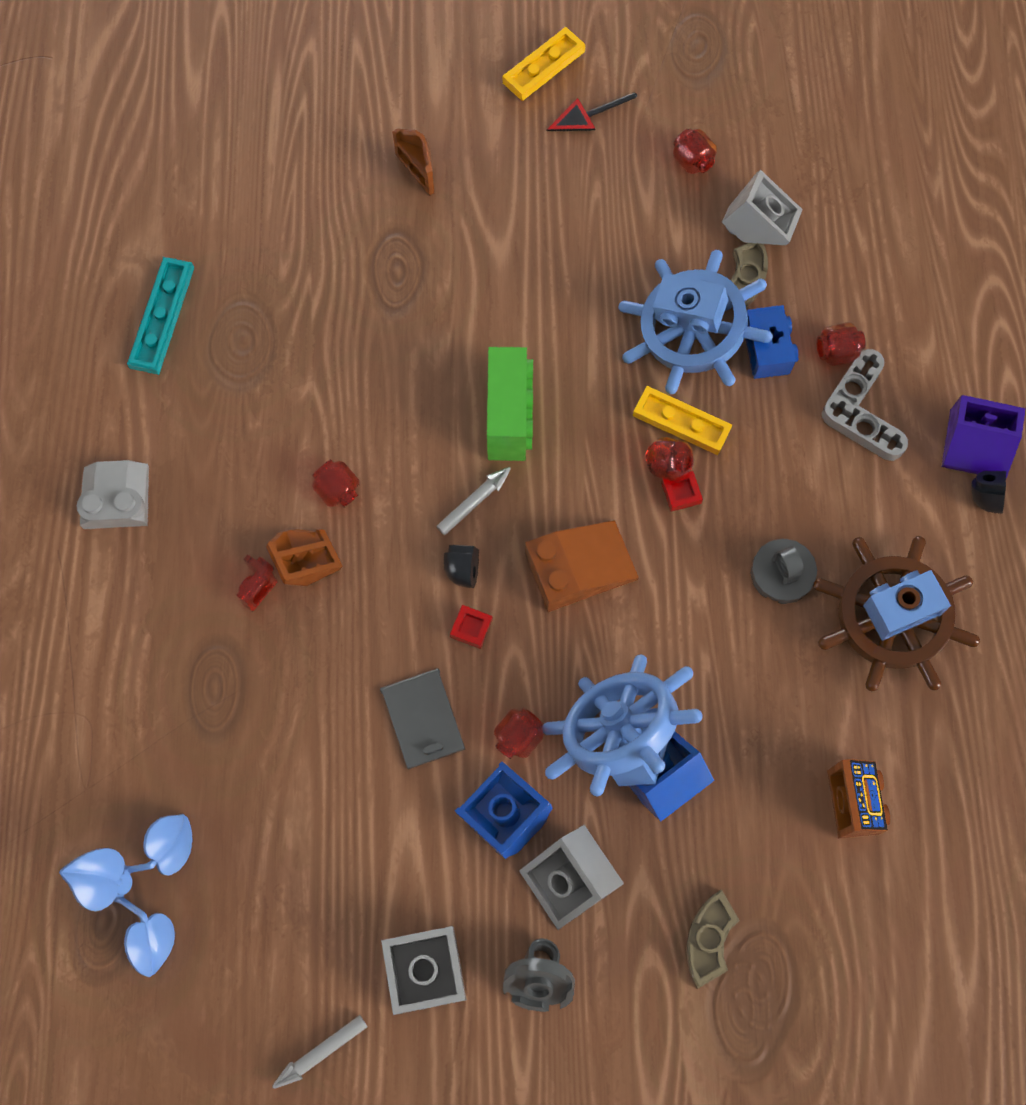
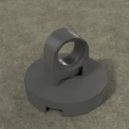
[750,539,817,604]
[503,938,575,1012]

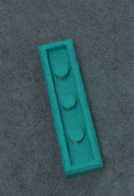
[127,257,194,375]

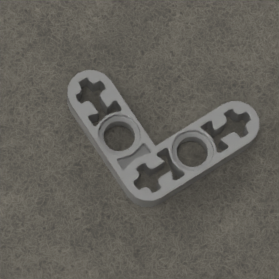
[822,349,908,461]

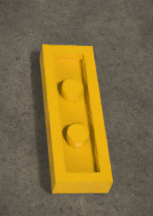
[502,27,586,101]
[633,386,732,455]

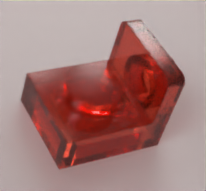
[237,554,278,612]

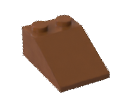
[525,520,639,612]

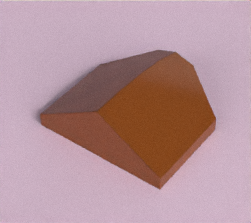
[392,129,434,196]
[266,529,343,586]

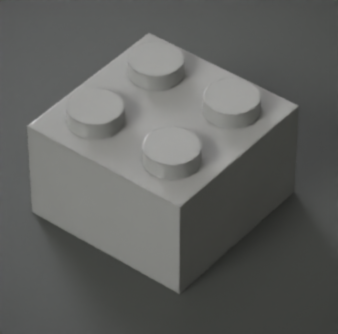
[381,926,467,1015]

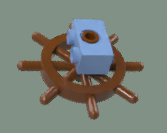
[813,536,980,691]

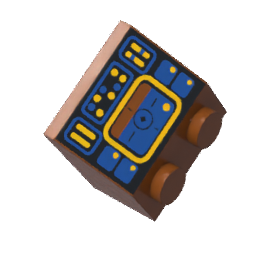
[827,759,890,839]

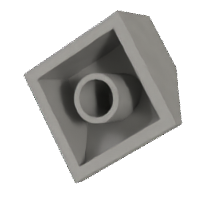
[519,825,624,930]

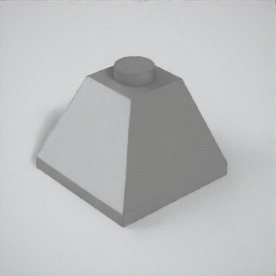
[722,170,803,246]

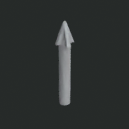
[436,467,511,536]
[272,1015,368,1089]

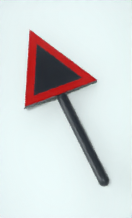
[547,92,637,131]

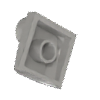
[77,460,149,529]

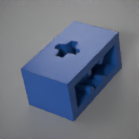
[745,305,799,379]

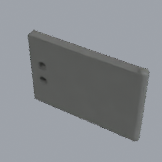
[380,668,465,770]

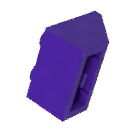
[941,395,1026,478]

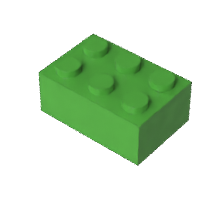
[487,347,533,461]

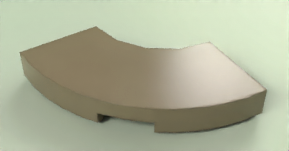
[730,243,768,309]
[686,889,740,989]

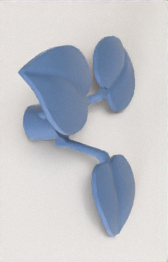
[59,814,193,977]

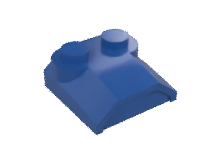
[455,761,553,859]

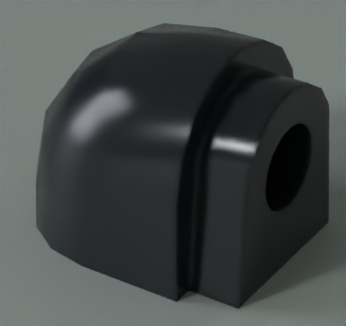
[971,471,1006,514]
[444,545,479,588]

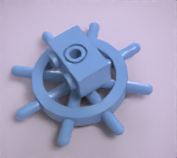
[618,250,773,395]
[542,654,703,797]

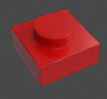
[661,471,703,512]
[450,605,493,649]

